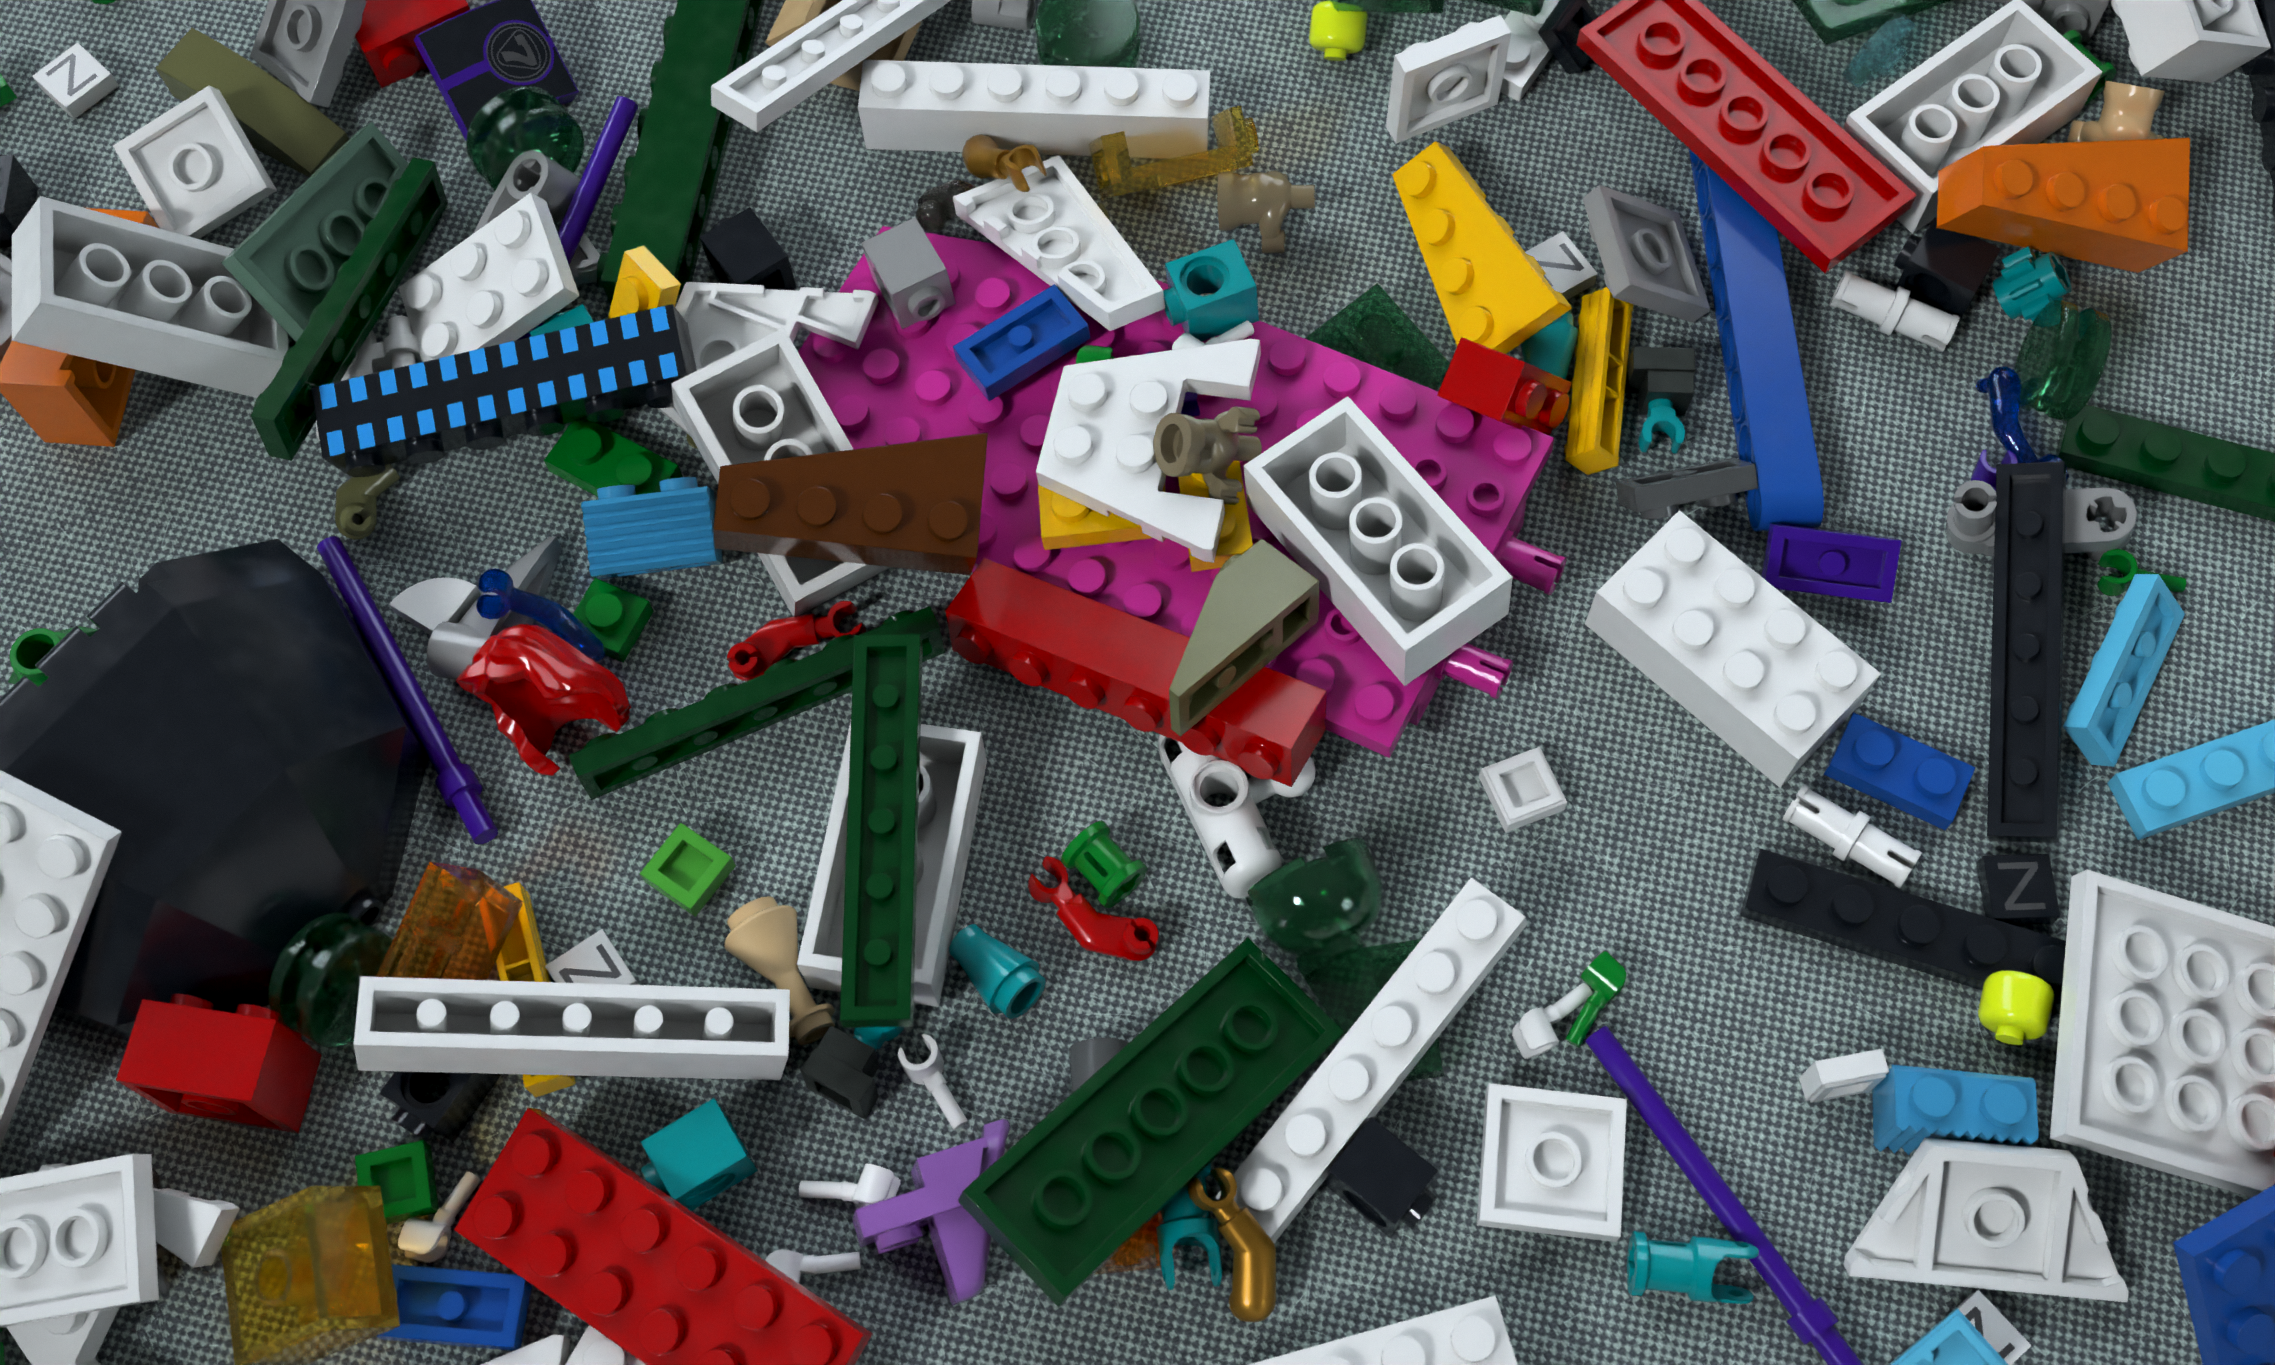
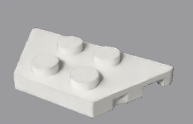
[1844,1137,2129,1302]

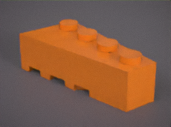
[1936,138,2190,273]
[0,208,159,447]

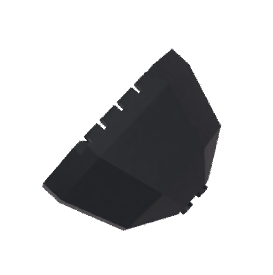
[0,539,429,1041]

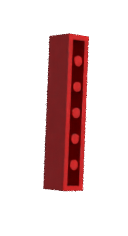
[945,558,1327,787]

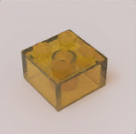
[221,1186,400,1365]

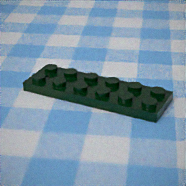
[958,937,1344,1308]

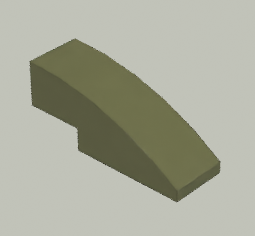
[156,28,349,177]

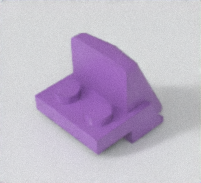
[852,1119,1010,1305]

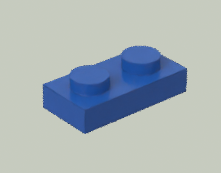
[953,284,1091,401]
[1823,712,1976,830]
[374,1264,532,1351]

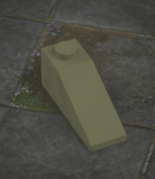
[1169,539,1320,737]

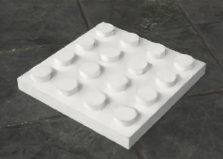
[2050,870,2275,1197]

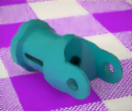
[1156,1163,1223,1290]
[1627,1231,1759,1304]

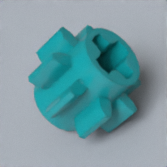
[1993,246,2072,325]

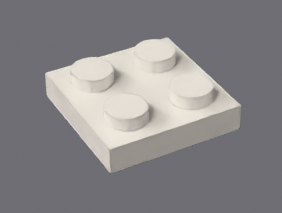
[1386,15,1512,144]
[113,86,277,239]
[1477,1083,1627,1242]

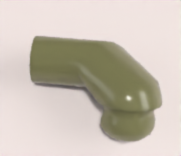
[335,464,400,540]

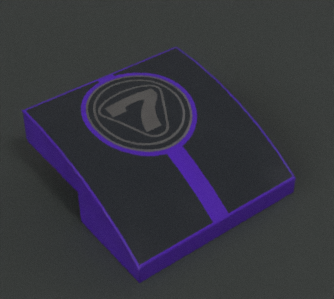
[414,0,579,142]

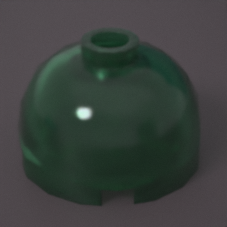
[1246,838,1382,962]

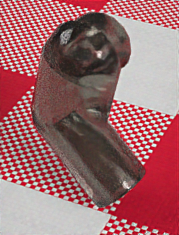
[915,179,976,232]

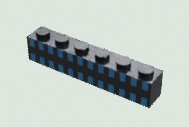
[311,304,697,477]

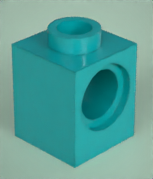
[1163,239,1259,341]
[641,1098,758,1211]

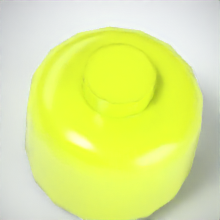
[1309,1,1368,61]
[1978,970,2054,1045]

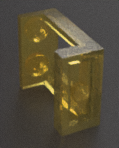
[1089,105,1259,201]

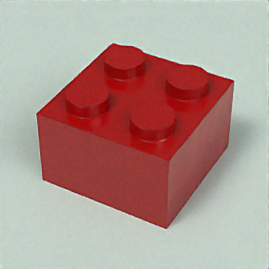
[116,994,322,1134]

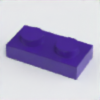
[1762,523,1902,603]

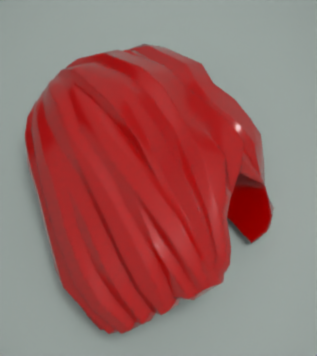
[456,624,631,776]

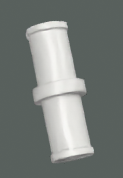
[1829,270,1960,352]
[1782,784,1922,889]

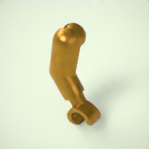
[962,134,1047,192]
[1187,1168,1276,1323]

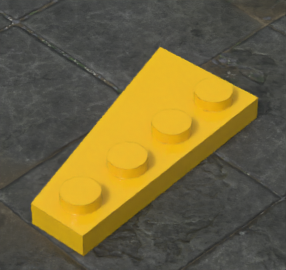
[1392,141,1572,354]

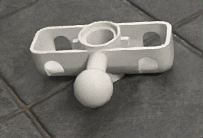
[1158,734,1316,898]

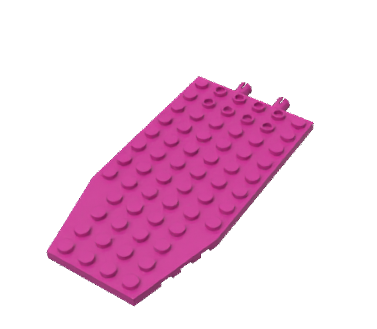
[798,226,1567,758]

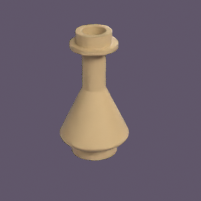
[724,896,835,1045]

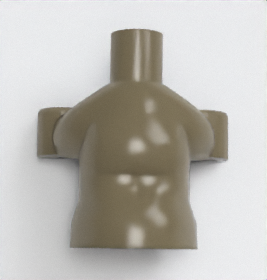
[1217,170,1315,254]
[1153,406,1262,505]

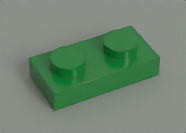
[544,419,683,497]

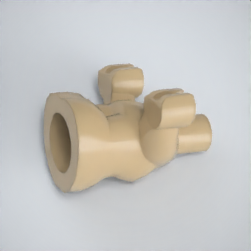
[2067,81,2165,142]

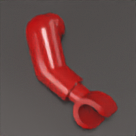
[726,600,866,681]
[1028,856,1159,961]

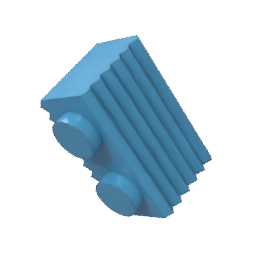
[581,477,723,579]
[1872,1065,2039,1155]

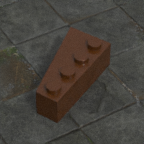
[713,433,988,575]

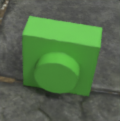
[639,822,736,917]

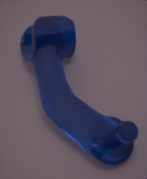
[1976,366,2069,481]
[476,568,605,662]

